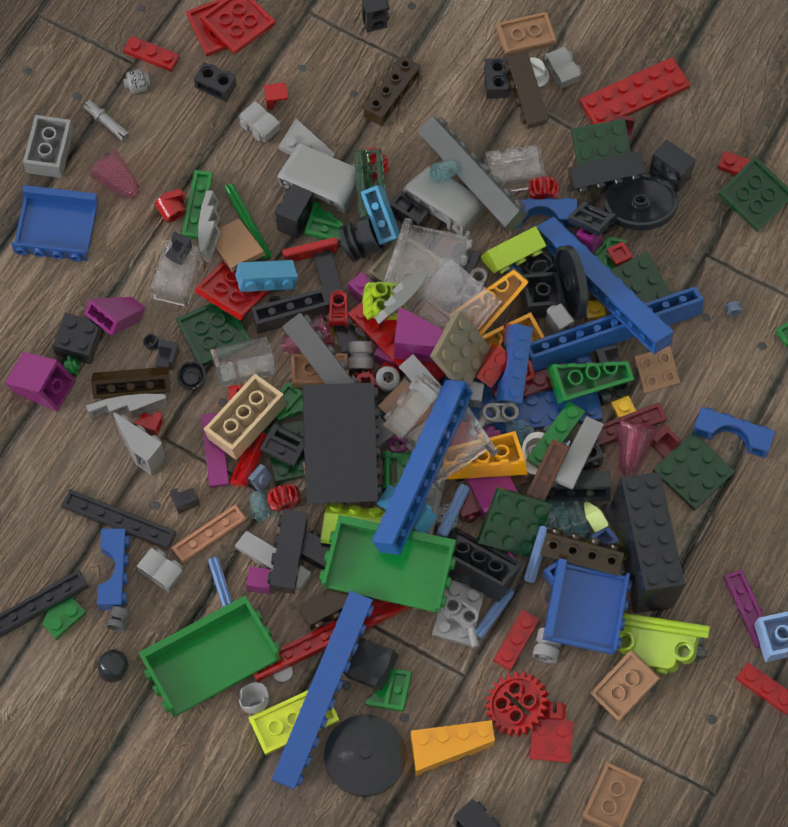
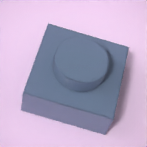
[248,464,274,492]

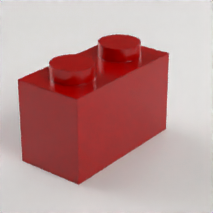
[475,343,507,388]

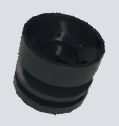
[339,215,384,263]

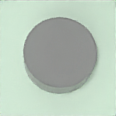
[273,667,293,683]

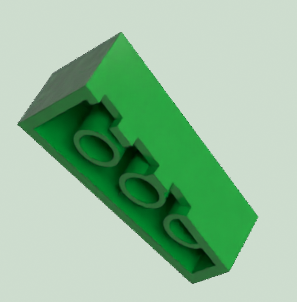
[546,361,634,404]

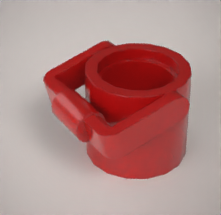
[154,189,186,223]

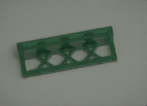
[354,149,385,218]

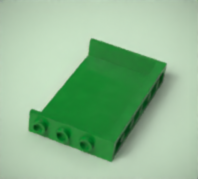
[319,515,456,613]
[138,596,281,718]

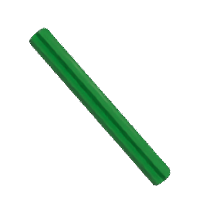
[225,183,272,261]

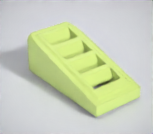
[584,501,608,532]

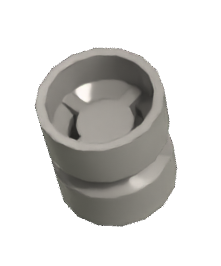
[348,341,373,369]
[532,628,561,663]

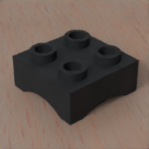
[343,637,399,691]

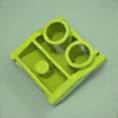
[362,282,406,320]

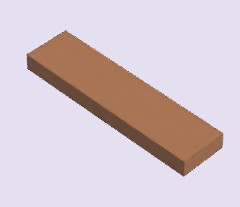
[171,504,247,565]

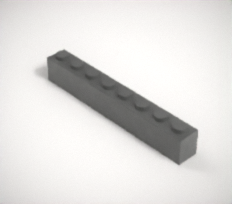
[418,116,528,230]
[282,313,395,447]

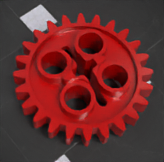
[485,671,550,737]

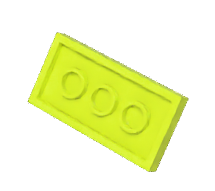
[249,690,339,756]

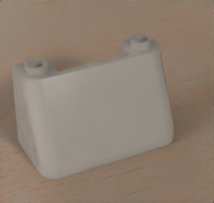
[277,142,365,214]
[402,166,487,242]

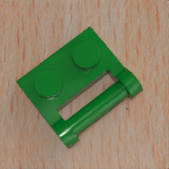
[381,451,411,491]

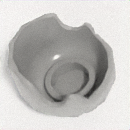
[239,682,270,714]

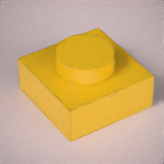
[586,300,606,321]
[611,396,636,418]

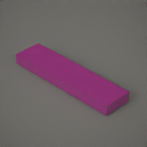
[201,412,229,488]
[723,569,764,648]

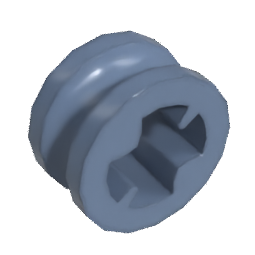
[725,301,743,317]

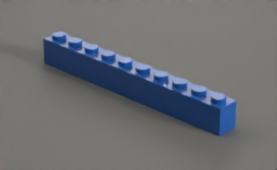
[536,217,673,354]
[529,287,704,371]
[372,380,473,555]
[271,591,374,790]

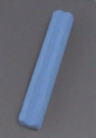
[437,484,470,538]
[524,526,550,583]
[208,557,232,607]
[476,589,514,638]

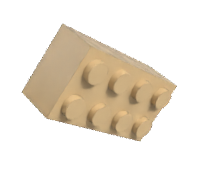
[204,374,287,460]

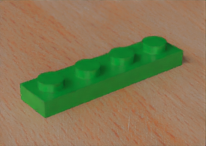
[182,170,213,240]
[526,401,585,469]

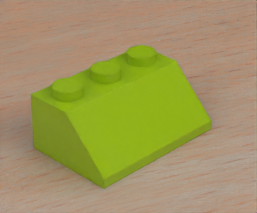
[480,226,546,274]
[321,503,385,544]

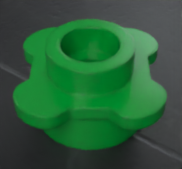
[64,355,80,376]

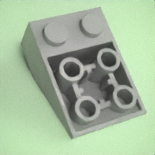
[113,413,165,475]

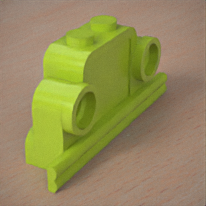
[618,613,711,675]

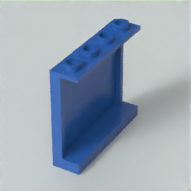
[11,185,99,262]
[542,558,632,655]

